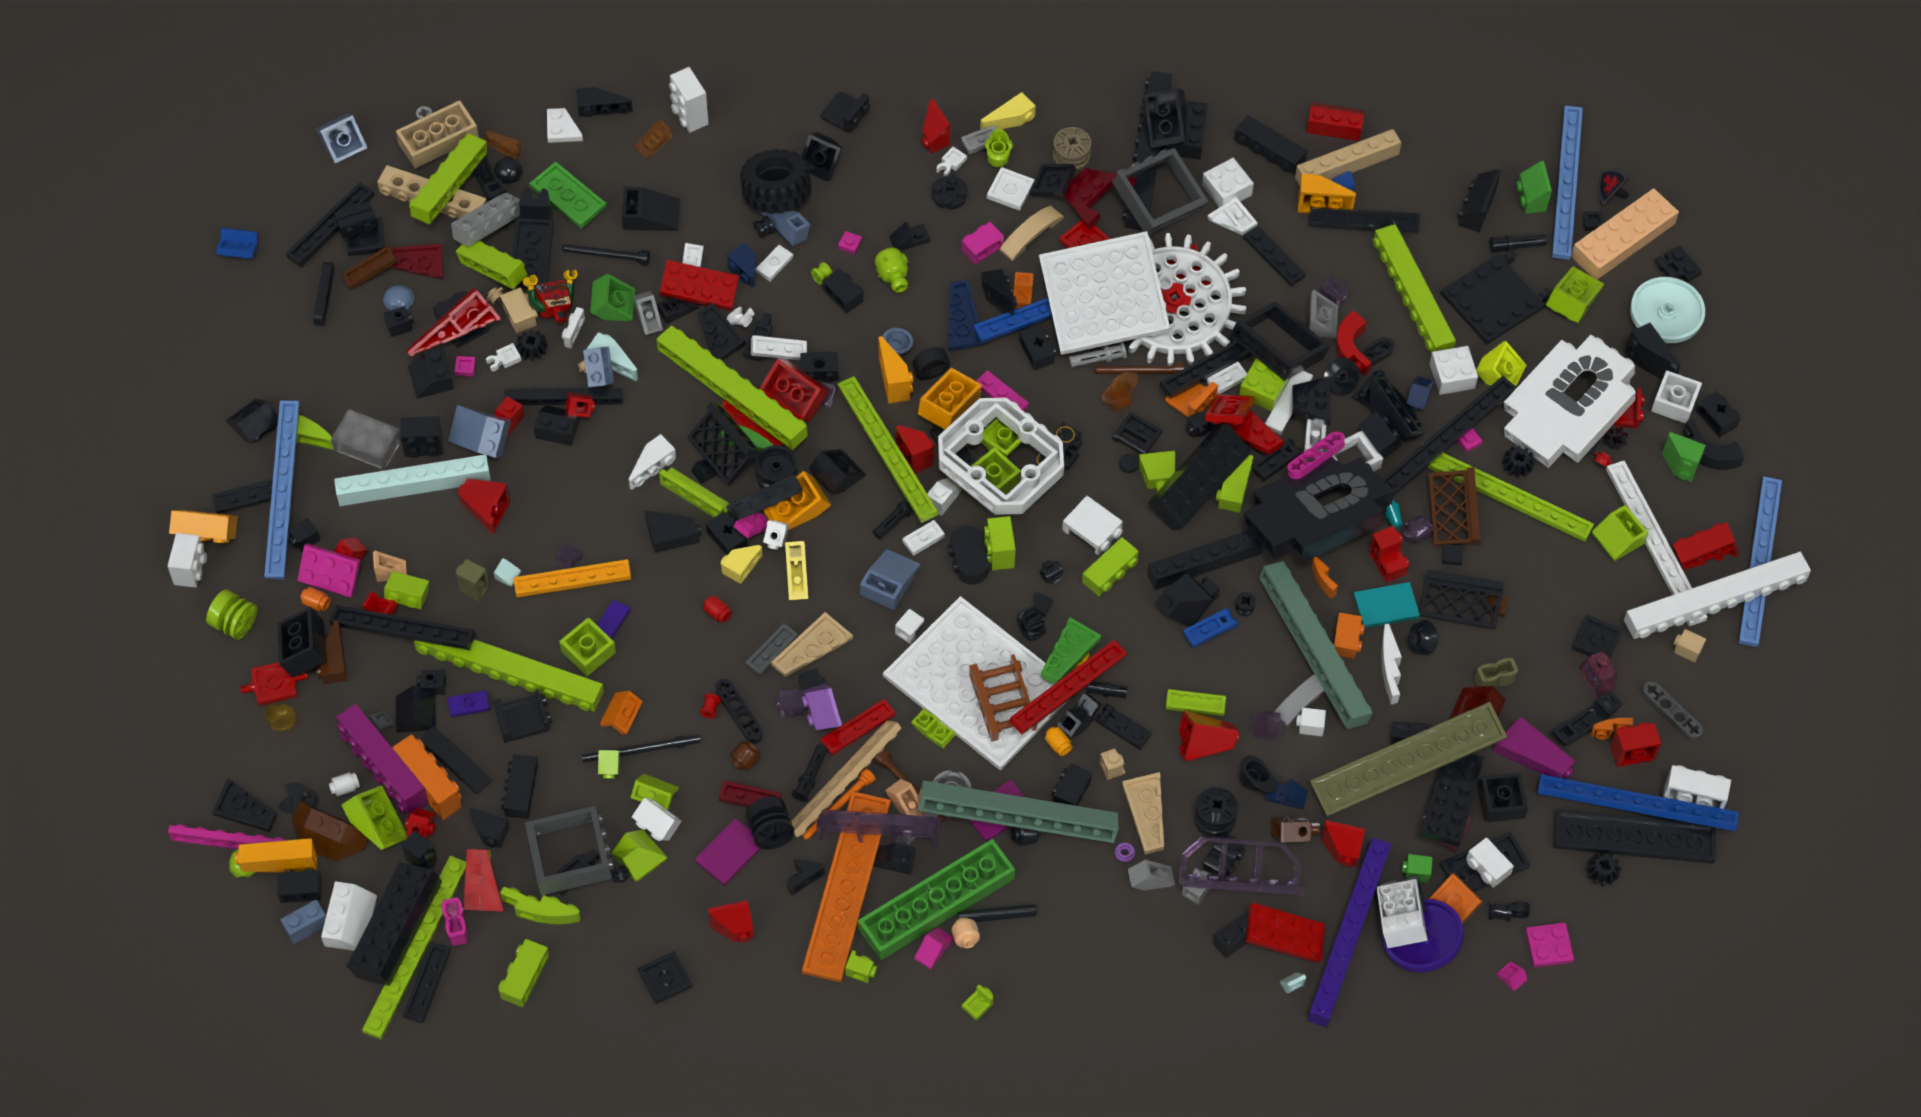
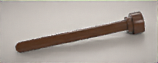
[1094,362,1184,375]
[874,750,946,822]

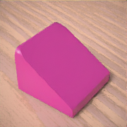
[1496,961,1527,991]

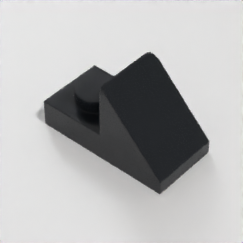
[889,222,930,251]
[787,859,825,896]

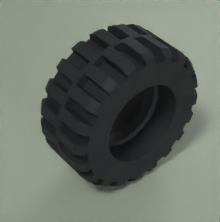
[740,149,812,214]

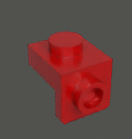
[362,592,398,615]

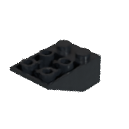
[622,187,680,231]

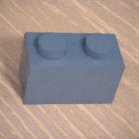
[280,900,326,945]

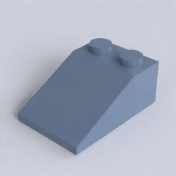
[448,405,511,458]

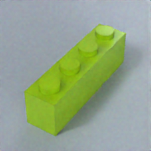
[455,240,527,289]

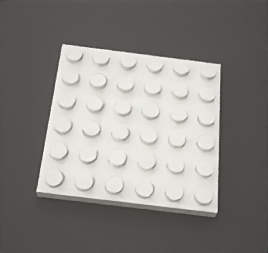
[1039,231,1170,355]

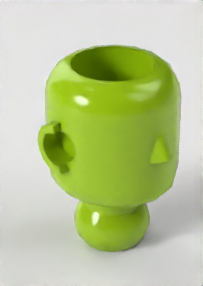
[875,247,908,293]

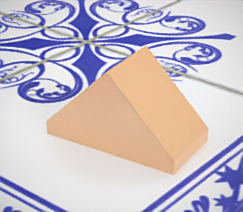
[373,551,407,582]

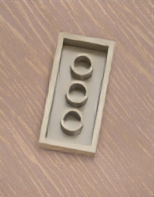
[396,100,479,169]

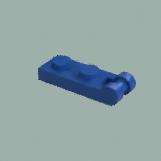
[1183,608,1239,648]

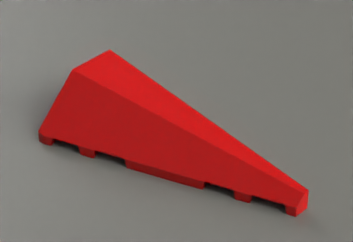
[406,287,501,357]

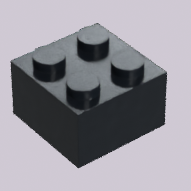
[401,416,443,458]
[1478,773,1528,822]

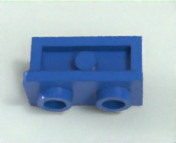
[216,228,258,259]

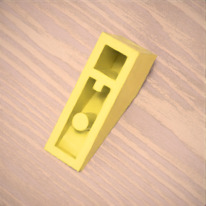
[980,92,1036,130]
[785,541,808,600]

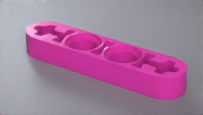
[1287,431,1345,479]

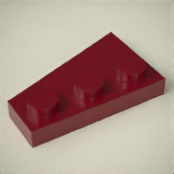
[389,244,444,280]

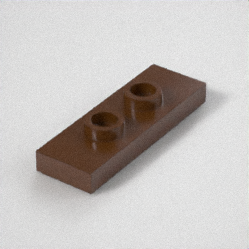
[342,245,398,290]

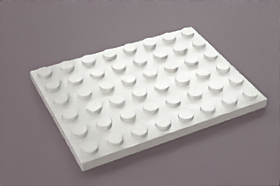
[883,596,1071,770]

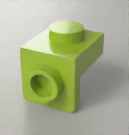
[962,985,994,1021]

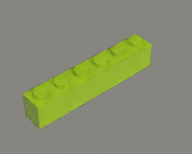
[409,133,487,224]

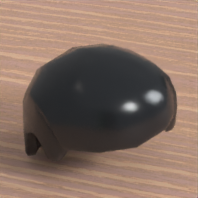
[494,157,523,184]

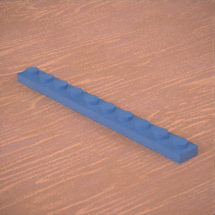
[1552,106,1583,260]
[264,401,300,580]
[1738,476,1782,647]

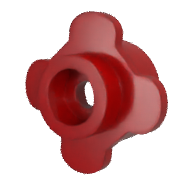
[1594,451,1614,467]

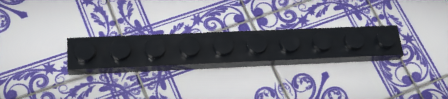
[1382,376,1517,497]

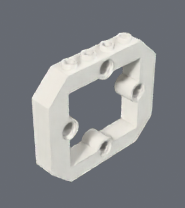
[938,398,1064,515]

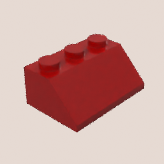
[1306,102,1365,141]

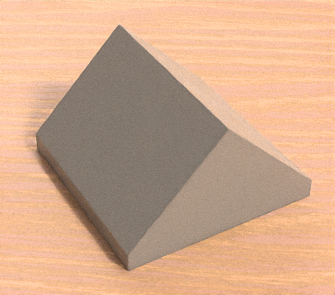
[1308,290,1338,338]

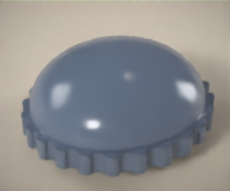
[383,285,415,311]
[882,328,914,355]

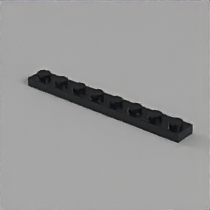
[329,605,476,650]

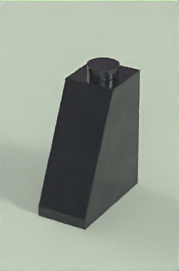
[645,511,702,553]

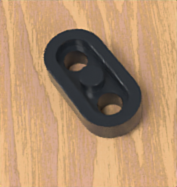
[1361,337,1394,366]

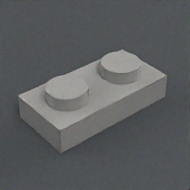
[961,125,996,155]

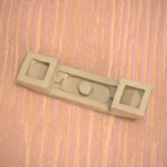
[1000,206,1064,261]

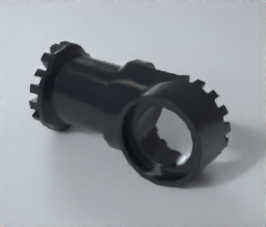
[1489,901,1530,922]

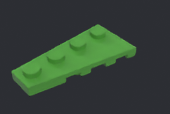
[1041,617,1102,684]

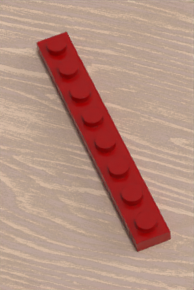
[1009,640,1128,735]

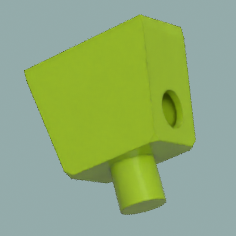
[1139,451,1175,492]

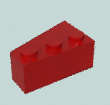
[1673,522,1739,570]

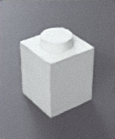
[1296,707,1326,736]

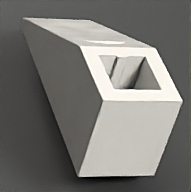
[629,434,676,490]

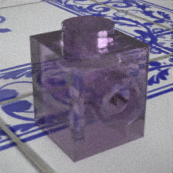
[775,689,804,718]

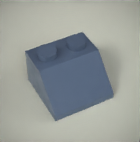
[316,113,367,163]

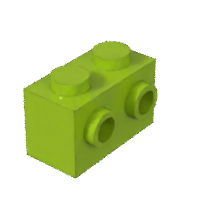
[384,571,429,610]

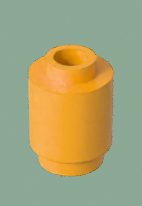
[1045,727,1073,756]

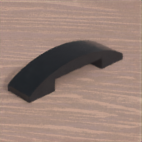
[473,156,507,198]
[1552,690,1623,746]

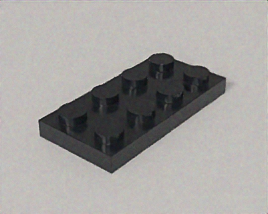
[1440,832,1530,892]

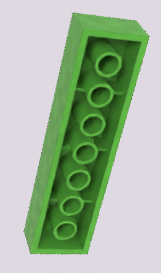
[858,839,1015,961]

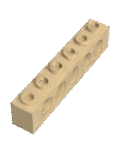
[377,165,487,219]

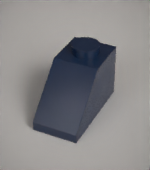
[1406,376,1435,410]

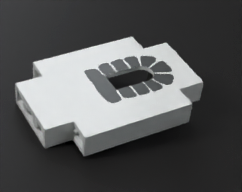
[1504,335,1636,468]

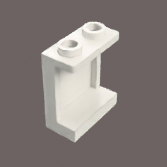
[1062,496,1123,555]

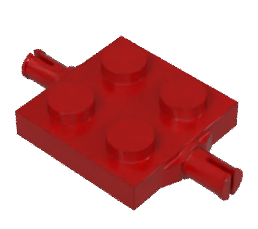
[240,662,308,706]

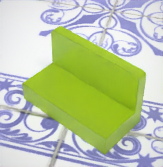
[631,774,679,810]

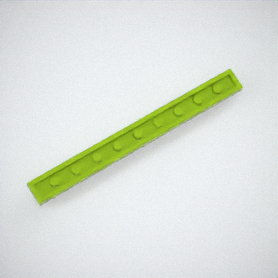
[838,376,938,523]
[1422,443,1594,542]
[362,856,466,1040]

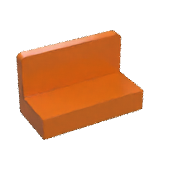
[600,691,643,735]

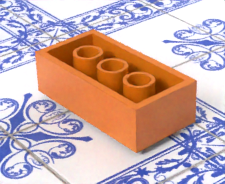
[392,734,462,821]

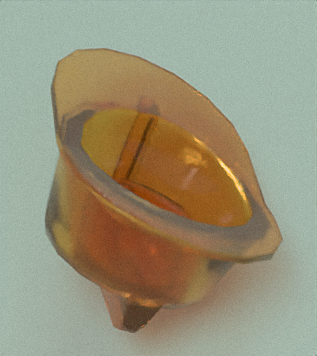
[1101,372,1139,412]

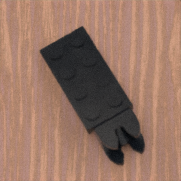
[512,187,554,289]

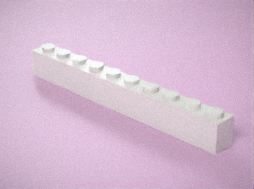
[1624,551,1811,639]

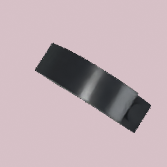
[1683,419,1744,470]

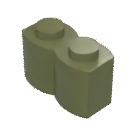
[1474,658,1518,692]

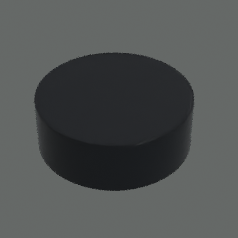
[1120,454,1139,473]

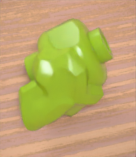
[984,128,1013,167]

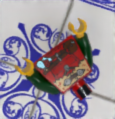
[523,270,577,324]

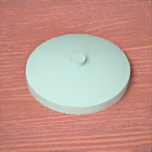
[1630,277,1705,343]

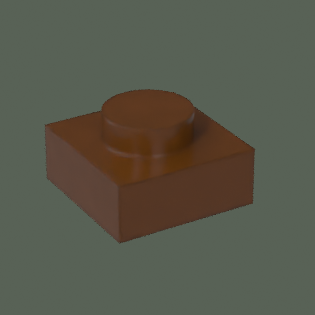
[1486,595,1509,618]

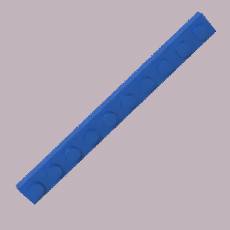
[1537,774,1739,831]

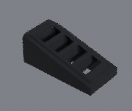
[657,298,699,324]

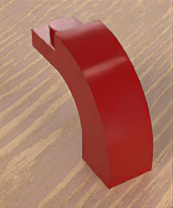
[1336,311,1372,376]

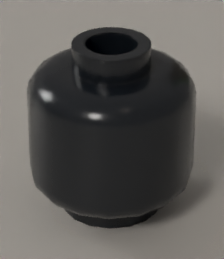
[1010,827,1041,846]

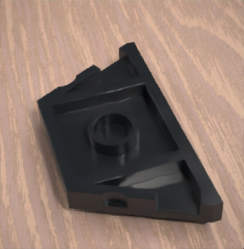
[1292,377,1331,426]

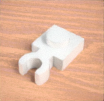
[936,147,967,176]
[486,343,522,371]

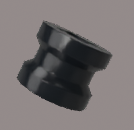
[753,216,775,238]
[1235,592,1256,616]

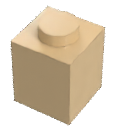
[1674,629,1706,663]

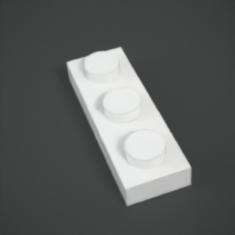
[751,335,807,360]

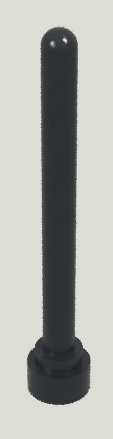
[562,245,650,265]

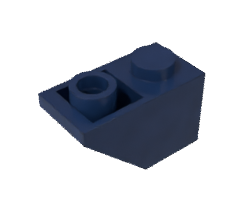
[727,243,756,288]

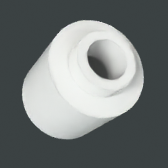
[329,772,360,797]

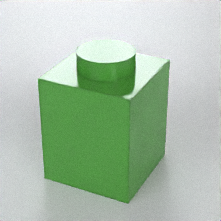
[1402,854,1432,883]

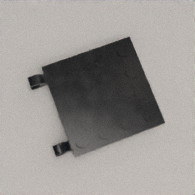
[1440,249,1552,345]

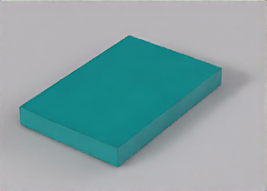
[1353,582,1420,628]

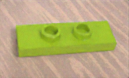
[1166,689,1226,716]

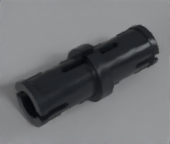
[1087,682,1128,699]

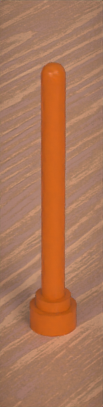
[803,768,876,840]

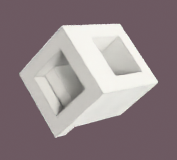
[763,519,790,550]

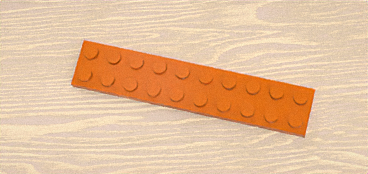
[802,791,891,983]

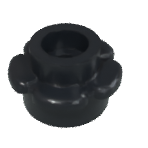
[611,865,629,883]

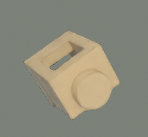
[1099,749,1125,780]

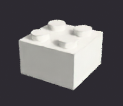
[1202,158,1254,208]
[1429,346,1478,395]
[1651,370,1702,424]
[167,533,207,588]

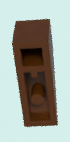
[317,621,347,684]

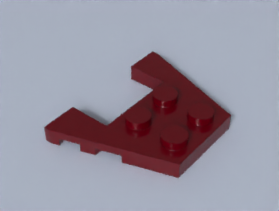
[1063,168,1137,228]

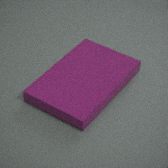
[967,780,1025,842]
[695,818,761,886]

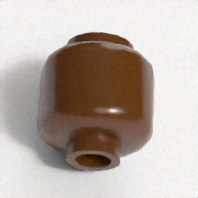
[731,741,760,770]

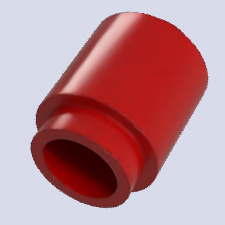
[703,595,732,623]

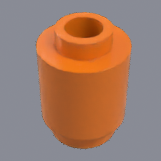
[300,587,331,612]

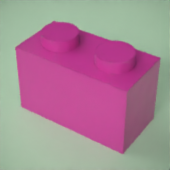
[961,222,1004,265]

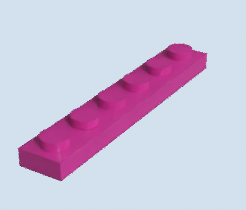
[168,824,287,849]

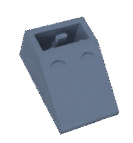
[860,549,921,611]

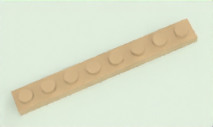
[792,721,901,838]

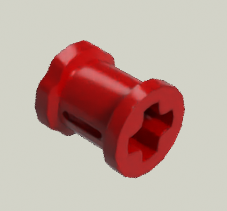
[699,693,721,719]

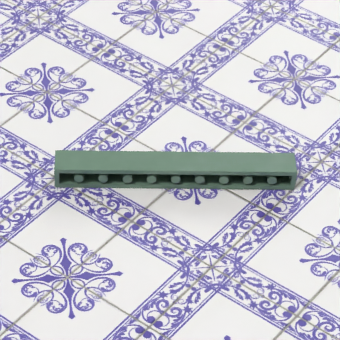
[1259,561,1372,730]
[918,780,1119,843]

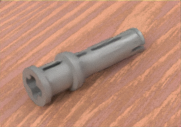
[1069,342,1127,368]

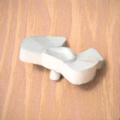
[727,307,755,327]

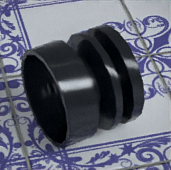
[1194,787,1238,839]
[745,796,795,850]

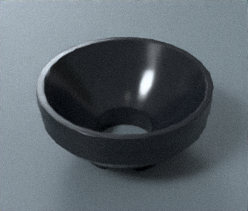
[1408,620,1438,655]

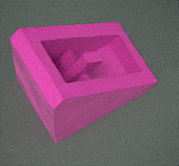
[914,927,954,970]

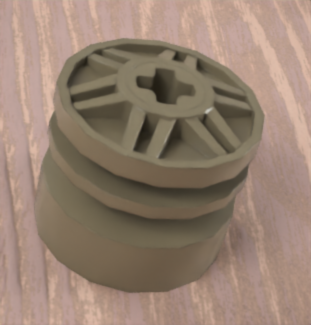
[1053,127,1091,176]

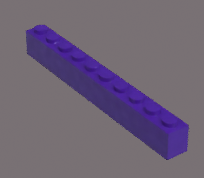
[1308,837,1391,1028]

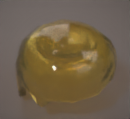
[264,703,297,732]

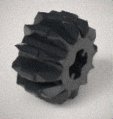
[516,329,548,362]
[1502,445,1535,479]
[1017,607,1046,641]
[1586,852,1621,887]

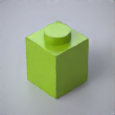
[598,750,620,779]

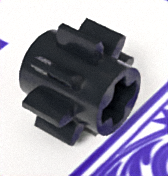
[1605,425,1628,450]
[1040,559,1064,584]

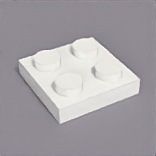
[987,167,1035,211]

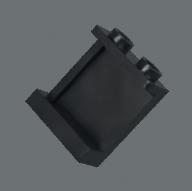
[493,689,552,743]

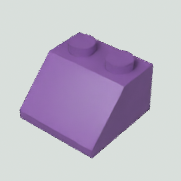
[801,684,842,730]

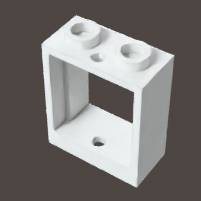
[1324,431,1383,487]

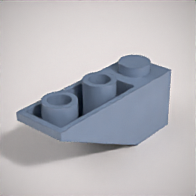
[760,210,810,246]

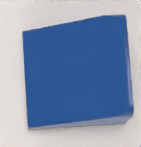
[1332,171,1355,192]

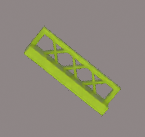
[659,467,730,518]

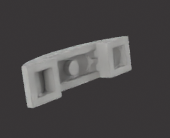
[1274,674,1325,727]

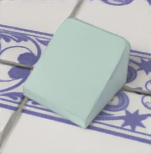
[494,558,521,587]
[1280,973,1306,993]

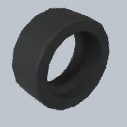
[913,347,950,379]

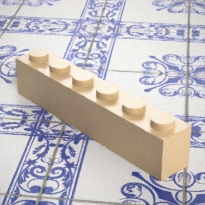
[1295,129,1402,185]

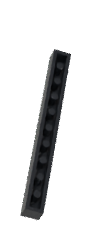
[504,388,623,405]

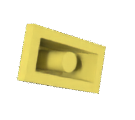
[721,545,762,584]

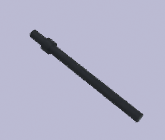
[582,735,700,762]

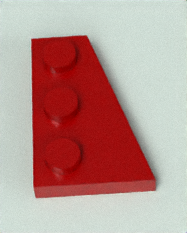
[1224,410,1284,455]
[463,849,505,912]

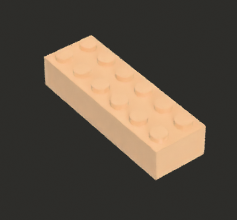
[1571,188,1679,279]

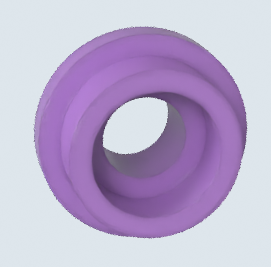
[1115,843,1135,862]

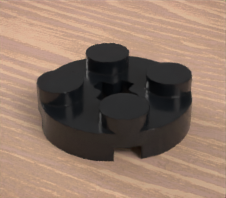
[932,174,968,210]

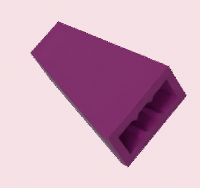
[1493,717,1576,779]

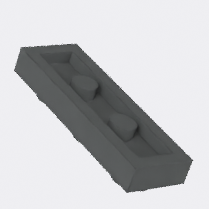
[745,623,798,677]

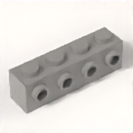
[451,192,520,247]

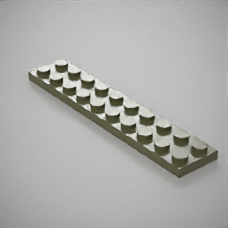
[1310,702,1507,818]

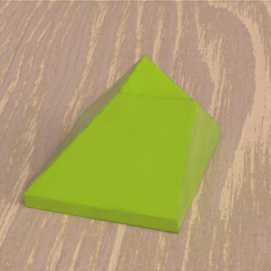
[611,829,668,883]

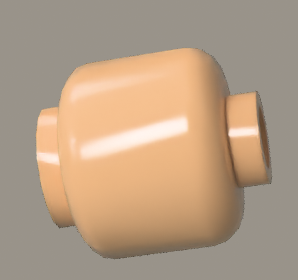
[951,917,980,948]

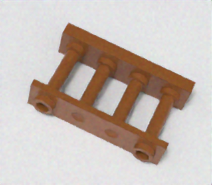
[969,654,1037,742]

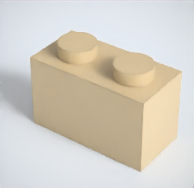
[500,288,538,334]

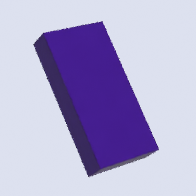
[597,600,631,639]

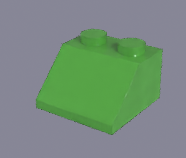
[1516,161,1552,214]
[590,274,635,321]
[1662,432,1706,482]

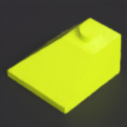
[1476,341,1527,386]

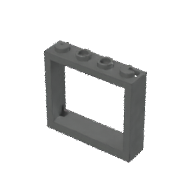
[1112,148,1209,235]
[525,806,614,896]

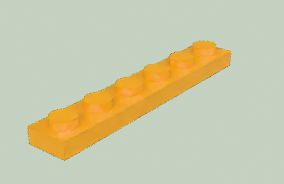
[513,559,631,598]

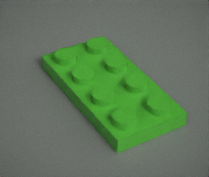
[529,162,607,229]

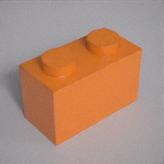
[1334,613,1365,659]

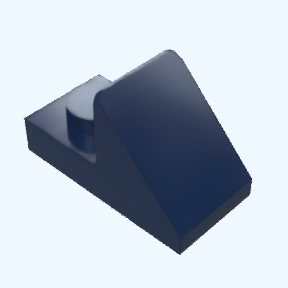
[1265,779,1308,810]

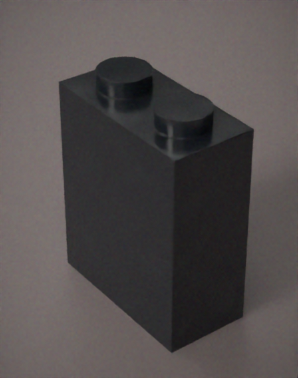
[433,290,489,349]

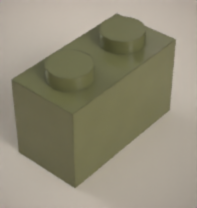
[456,559,490,602]

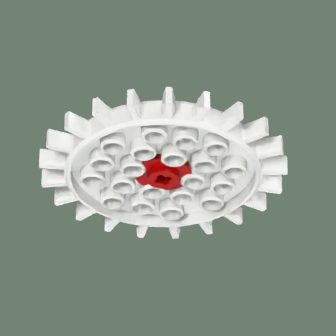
[1128,233,1246,366]

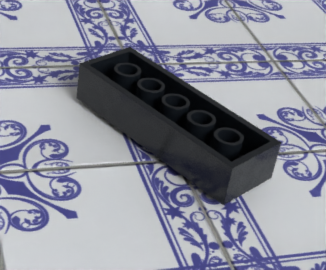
[1148,423,1251,530]
[346,862,442,986]

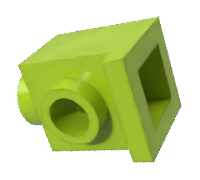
[845,950,878,983]

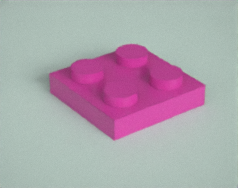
[1525,923,1574,968]

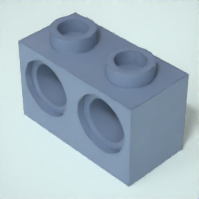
[583,346,614,387]

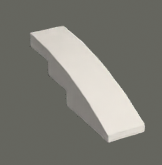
[1381,624,1402,704]

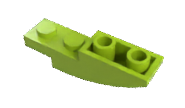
[500,887,581,924]

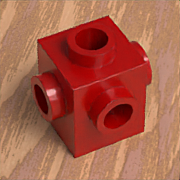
[405,807,436,839]

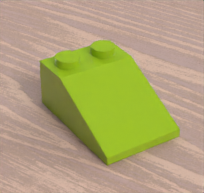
[1546,266,1605,323]
[341,785,409,850]

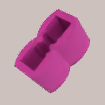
[442,897,468,946]

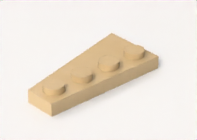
[771,612,853,677]
[1122,772,1164,854]

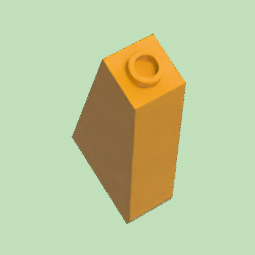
[235,838,318,873]

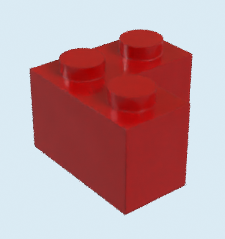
[1369,526,1409,583]

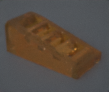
[634,120,672,159]
[485,131,522,160]

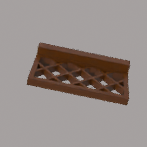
[1429,467,1480,547]

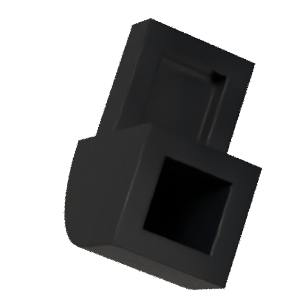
[1057,692,1102,737]

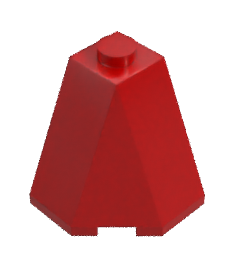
[458,478,510,534]
[1179,710,1239,761]

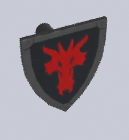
[1598,169,1629,206]

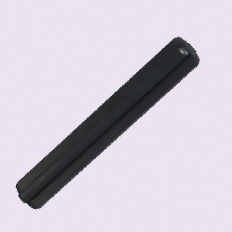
[957,904,1037,922]

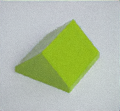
[982,418,1030,457]

